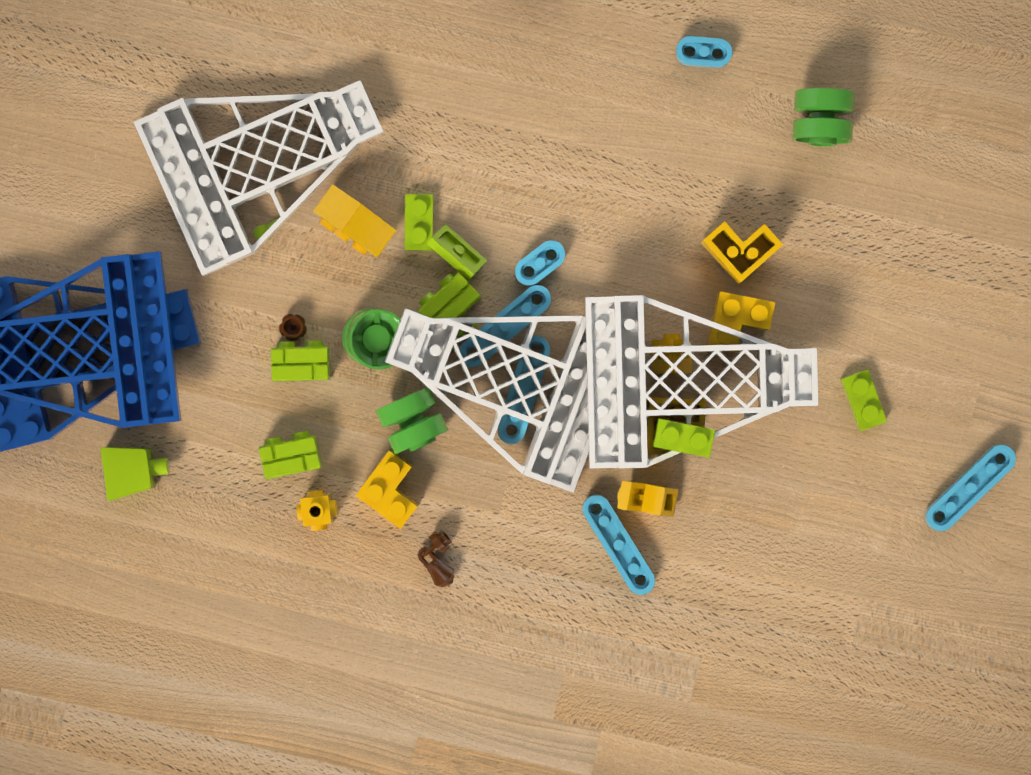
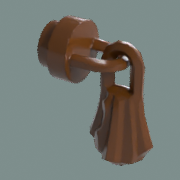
[417,530,454,588]

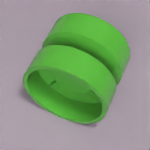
[792,88,855,147]
[342,308,400,370]
[375,387,449,454]

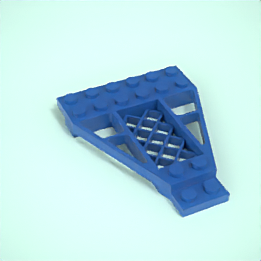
[0,252,182,428]
[0,276,201,452]

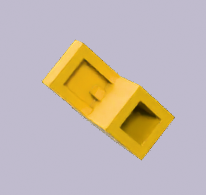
[617,480,679,517]

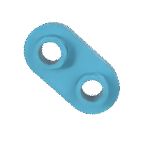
[676,36,732,68]
[515,240,565,286]

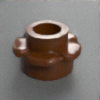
[279,314,307,341]

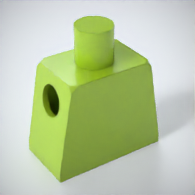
[100,446,170,501]

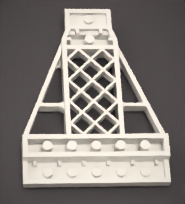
[134,80,384,276]
[585,295,818,469]
[384,308,589,493]

